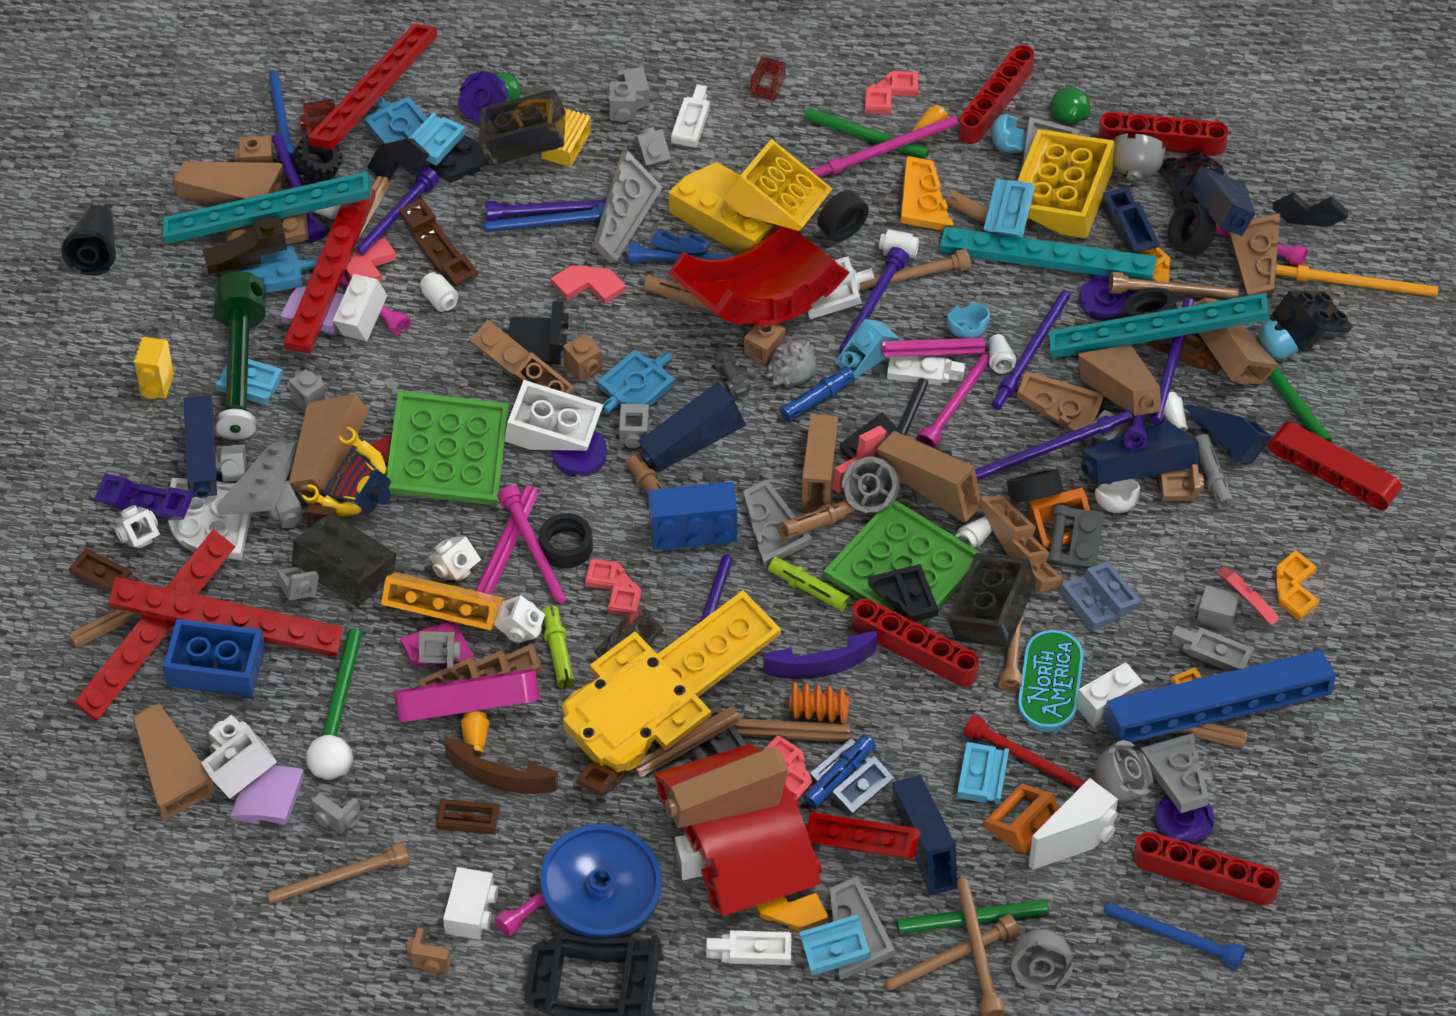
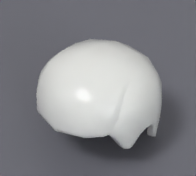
[1094,479,1140,513]
[305,735,354,780]

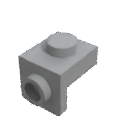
[609,81,636,122]
[634,127,671,167]
[276,566,319,601]
[419,631,460,669]
[312,793,361,835]

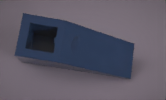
[1185,404,1273,463]

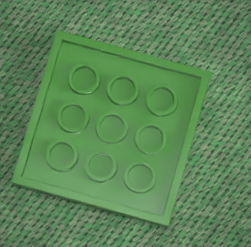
[387,391,509,506]
[824,500,983,626]

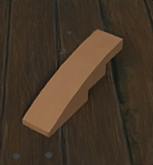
[979,495,1063,592]
[419,644,543,686]

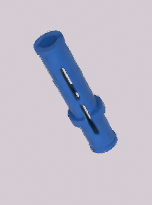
[779,366,855,423]
[803,734,876,809]

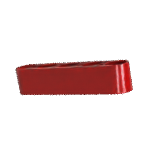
[959,45,1034,144]
[1098,112,1229,156]
[1268,422,1402,511]
[852,599,979,687]
[1133,832,1280,905]

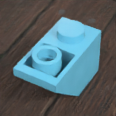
[835,319,899,378]

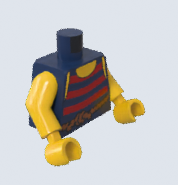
[302,427,391,517]

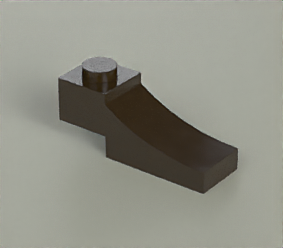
[203,217,287,274]

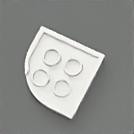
[167,478,252,560]

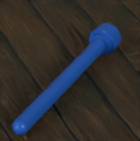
[269,71,296,164]
[482,203,606,232]
[628,242,736,264]
[1104,903,1246,970]

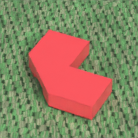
[865,71,918,115]
[346,238,396,283]
[551,265,626,304]
[832,426,887,494]
[585,559,641,618]
[1217,566,1279,626]
[764,735,812,801]

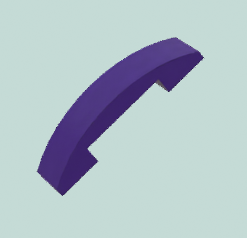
[94,474,194,520]
[763,631,877,679]

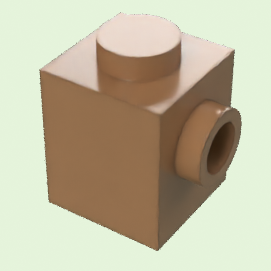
[235,136,274,163]
[744,323,785,366]
[563,333,602,383]

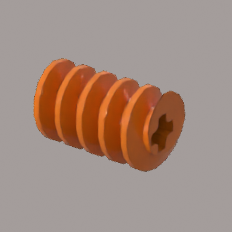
[789,681,850,724]

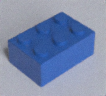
[648,482,738,551]
[163,619,266,697]

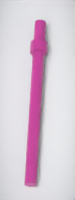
[810,115,958,178]

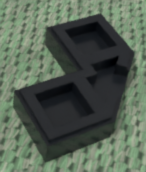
[367,138,429,182]
[1272,192,1348,227]

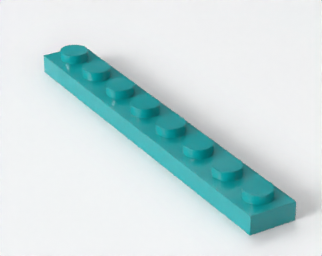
[163,171,371,244]
[940,227,1157,281]
[1049,293,1270,358]

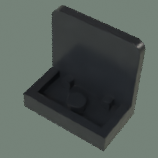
[1157,151,1224,208]
[1271,290,1352,352]
[508,301,569,365]

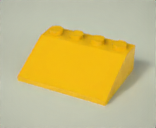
[1017,129,1115,239]
[722,139,833,231]
[669,162,778,254]

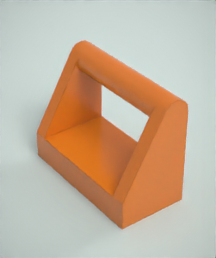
[1028,488,1090,550]
[983,784,1059,854]

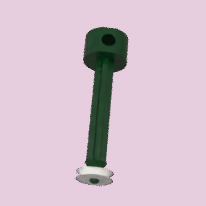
[213,271,266,441]

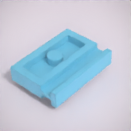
[410,112,465,166]
[984,178,1035,238]
[216,359,283,405]
[957,742,1009,805]
[799,914,871,976]

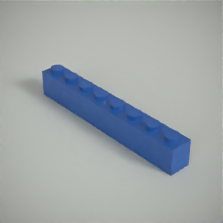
[1103,650,1336,743]

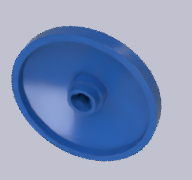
[540,824,662,938]

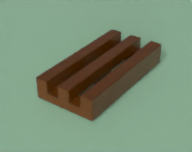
[436,799,500,835]

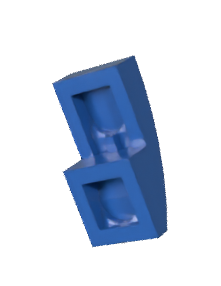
[650,229,712,253]

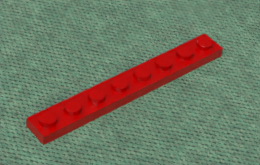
[308,23,438,150]
[284,189,376,354]
[73,529,235,721]
[108,577,343,657]

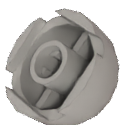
[1113,134,1166,181]
[842,456,900,513]
[1095,740,1153,802]
[1011,929,1073,990]

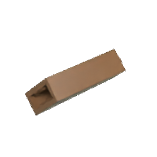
[172,161,285,206]
[1195,297,1279,385]
[1078,345,1161,416]
[289,394,369,499]
[802,414,838,512]
[877,431,981,523]
[134,703,215,821]
[665,746,788,828]

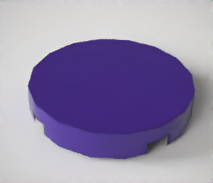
[458,71,508,124]
[1079,275,1133,321]
[552,430,607,477]
[1154,795,1215,845]

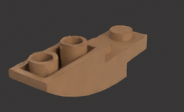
[470,319,574,394]

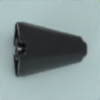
[61,205,116,276]

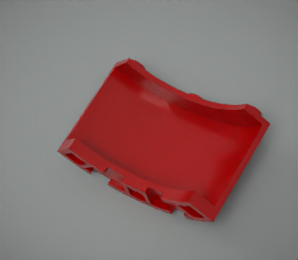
[667,225,850,326]
[654,744,822,916]

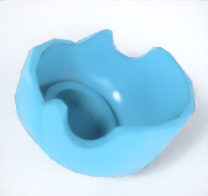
[991,113,1026,154]
[946,302,990,339]
[1259,320,1298,359]

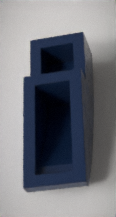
[1100,186,1160,254]

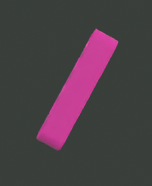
[393,669,540,722]

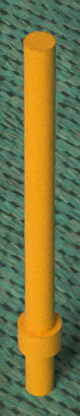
[1275,264,1438,297]

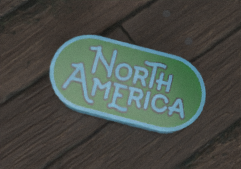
[1018,630,1083,732]

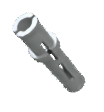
[1195,434,1235,510]

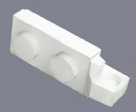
[671,84,710,148]
[887,356,965,386]
[706,931,791,965]

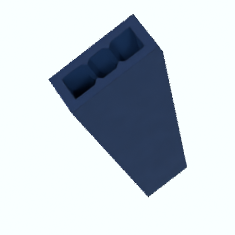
[1188,166,1255,237]
[638,382,746,472]
[183,396,217,498]
[1081,420,1199,485]
[892,775,958,896]

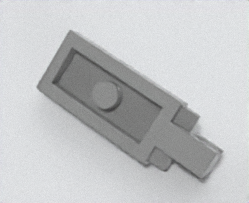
[1170,625,1254,672]

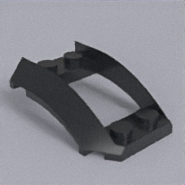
[524,930,664,1016]

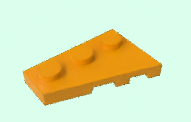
[900,156,954,231]

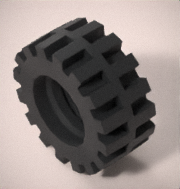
[291,134,343,183]

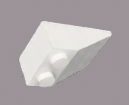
[504,380,603,451]
[1028,778,1118,870]

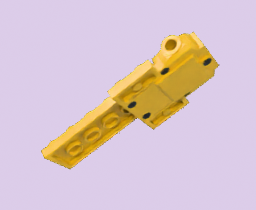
[562,590,781,772]

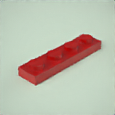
[806,812,921,860]

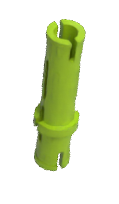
[768,556,850,612]
[541,606,575,688]

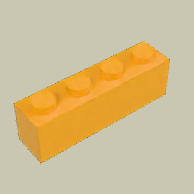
[381,572,505,631]

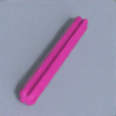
[475,485,538,595]

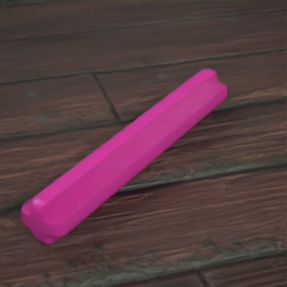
[881,338,985,358]

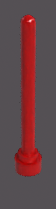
[963,714,1086,790]

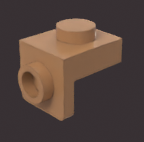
[1159,464,1204,501]
[407,928,451,974]

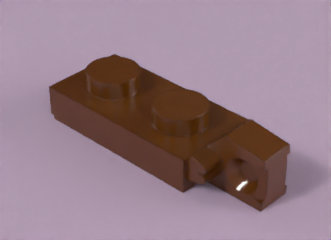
[1148,334,1222,374]
[69,548,138,594]

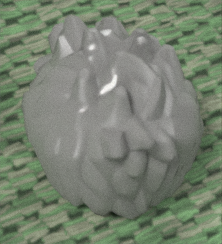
[766,340,817,385]

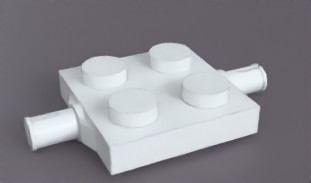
[808,256,875,319]

